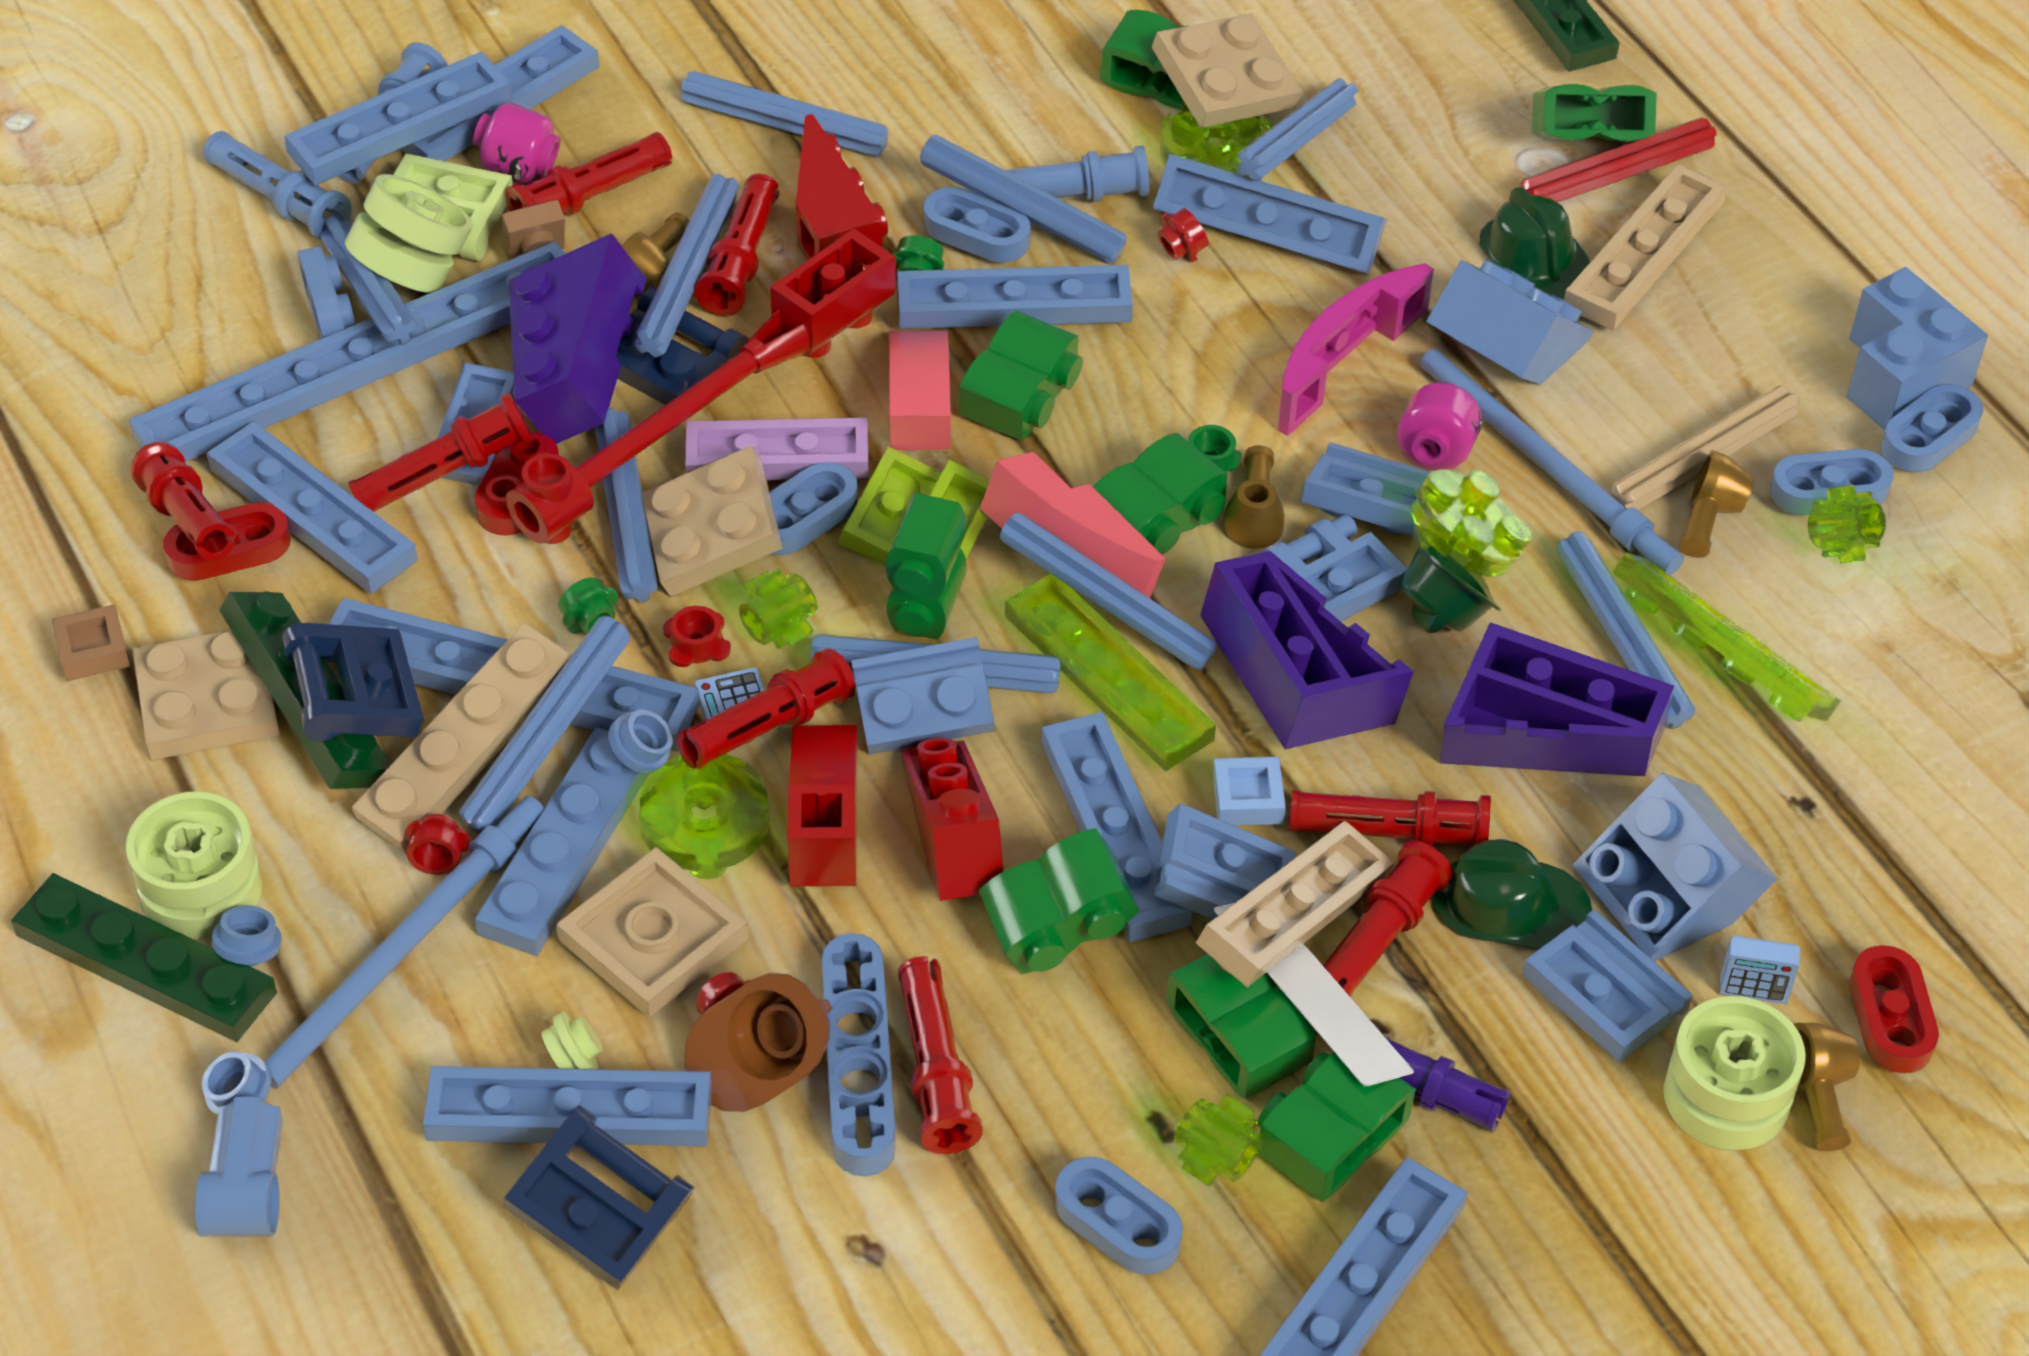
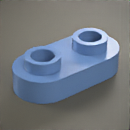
[923,187,1031,263]
[297,246,355,339]
[1881,384,1983,473]
[1770,449,1894,515]
[769,462,858,555]
[1055,1157,1183,1274]

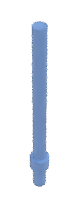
[1420,349,1684,575]
[265,796,544,1089]

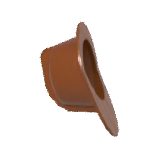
[684,972,833,1112]

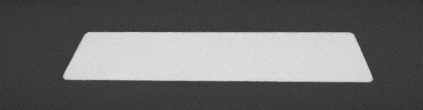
[1214,903,1414,1086]

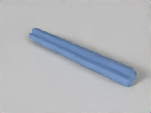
[635,173,739,357]

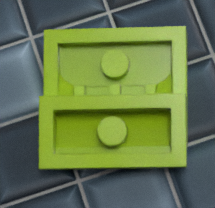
[837,446,990,563]

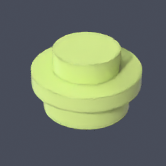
[542,1011,603,1070]

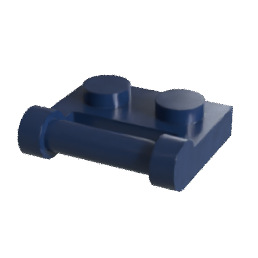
[616,287,749,405]
[282,623,424,742]
[502,1105,695,1290]

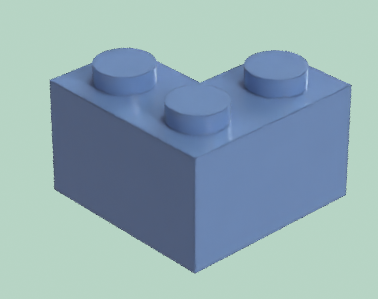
[1847,266,1988,430]

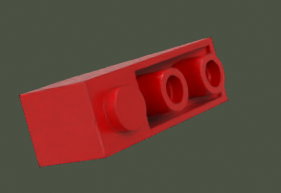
[796,114,888,267]
[787,725,857,887]
[901,738,1004,901]

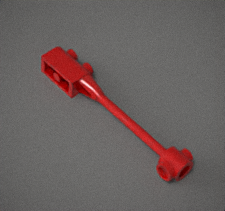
[506,229,896,544]

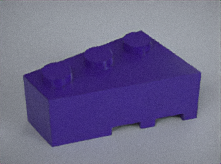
[509,233,646,444]
[1200,551,1414,750]
[1440,622,1674,776]

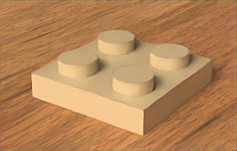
[1152,13,1302,128]
[642,445,783,597]
[132,630,280,760]
[556,847,749,1018]

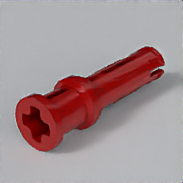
[505,132,673,216]
[694,173,780,316]
[348,392,534,512]
[130,442,235,560]
[676,648,856,769]
[1290,790,1491,847]
[1323,840,1454,997]
[898,956,983,1154]

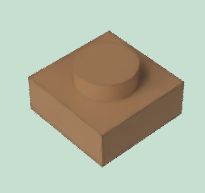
[502,200,565,260]
[52,604,130,681]

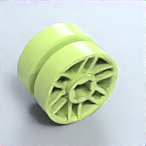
[345,174,473,293]
[126,792,263,940]
[1663,996,1805,1150]

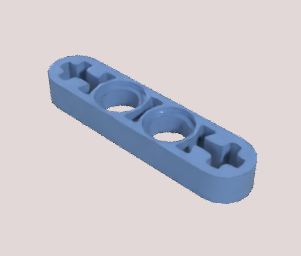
[822,933,896,1177]

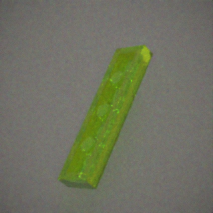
[1612,552,1842,722]
[1005,574,1216,772]

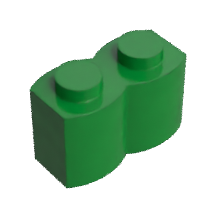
[1100,10,1191,112]
[1532,84,1657,142]
[959,310,1083,441]
[1092,433,1227,555]
[885,493,967,640]
[979,828,1140,974]
[1166,953,1317,1099]
[1257,1051,1416,1202]

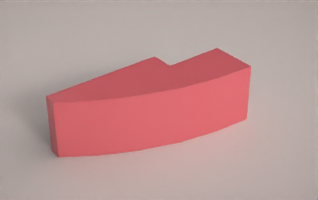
[889,330,951,450]
[980,451,1166,598]

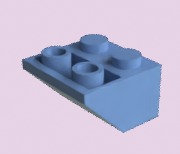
[1426,259,1594,385]
[1572,772,1778,961]

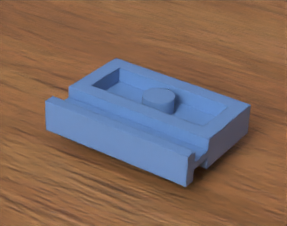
[1301,442,1445,536]
[851,637,995,755]
[1154,803,1296,919]
[1522,909,1693,1063]

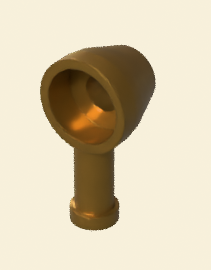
[622,213,690,293]
[1223,445,1285,549]
[1679,450,1755,558]
[1793,1022,1860,1151]

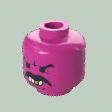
[473,102,561,185]
[1397,382,1482,472]

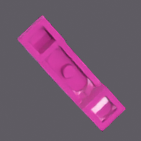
[1278,263,1434,436]

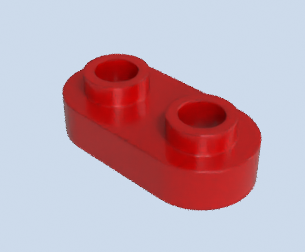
[475,432,559,536]
[163,502,291,581]
[1849,945,1939,1073]

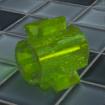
[1807,485,1886,564]
[739,568,818,649]
[1174,1093,1262,1186]

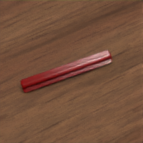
[1520,117,1717,202]

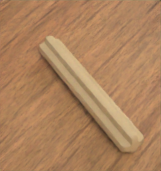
[1611,385,1799,510]

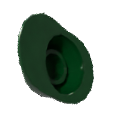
[1479,186,1590,300]
[1401,523,1501,633]
[1433,839,1592,950]

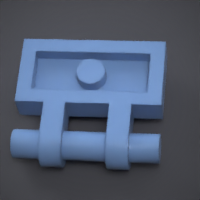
[1261,514,1407,621]

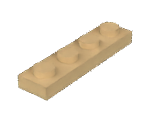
[1564,164,1728,331]
[351,622,572,854]
[1196,821,1395,988]

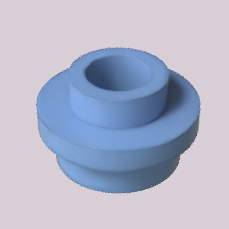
[609,709,673,773]
[212,905,281,966]
[202,1051,272,1116]

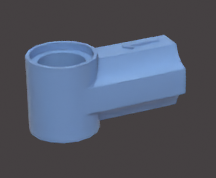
[195,1097,283,1237]

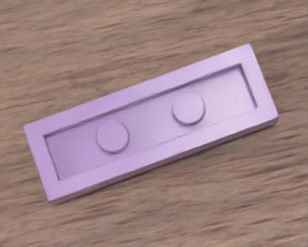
[685,418,869,480]

